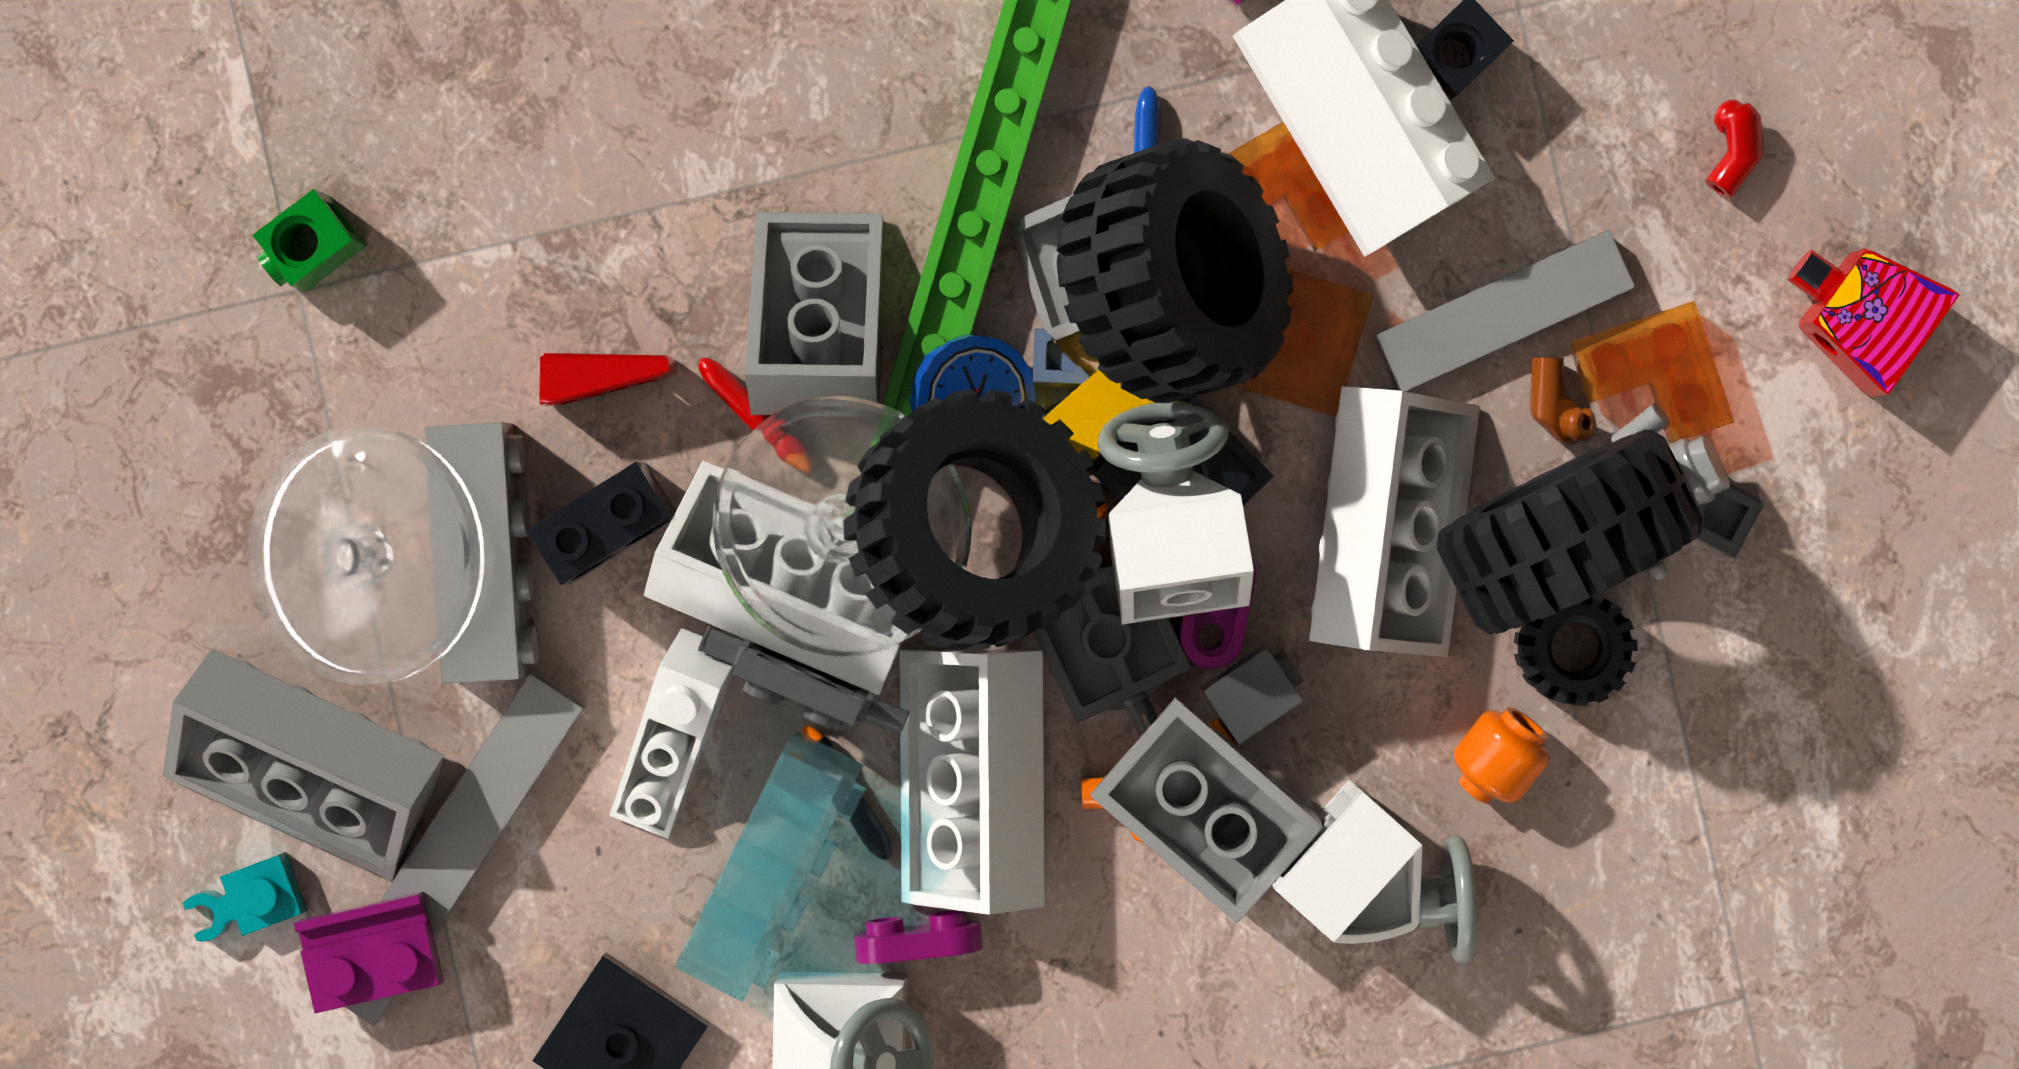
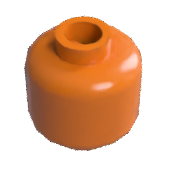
[1453,707,1550,804]

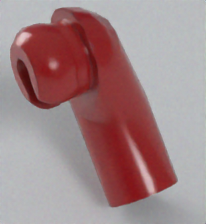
[1705,99,1764,199]

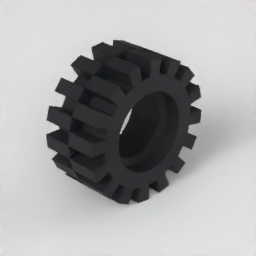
[1514,593,1638,706]

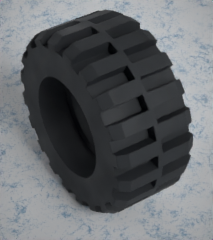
[1056,138,1293,403]
[843,389,1108,651]
[1437,429,1704,634]

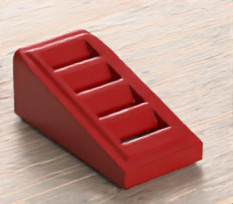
[539,353,677,406]

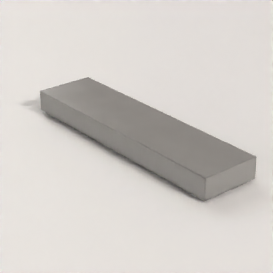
[1374,230,1635,391]

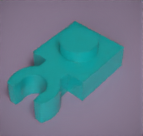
[182,852,308,942]

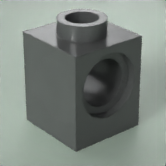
[1200,645,1304,745]

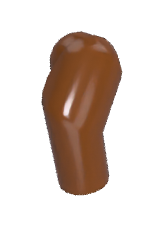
[1530,358,1597,445]

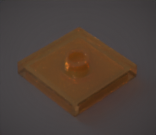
[1234,269,1374,418]

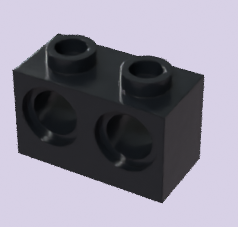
[526,462,676,585]

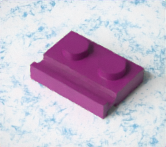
[294,891,444,1014]

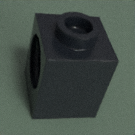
[1416,0,1514,101]

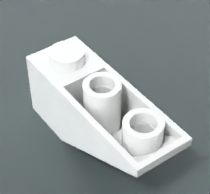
[609,628,734,839]

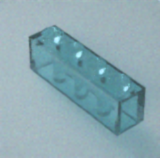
[674,731,866,1002]

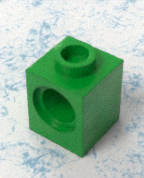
[252,188,367,291]

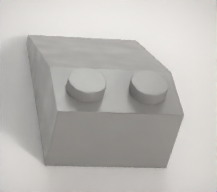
[745,212,883,417]
[1090,697,1323,924]

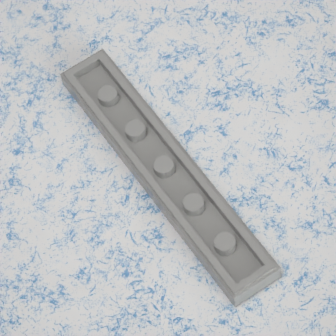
[345,672,586,1026]

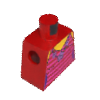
[1788,248,1960,397]

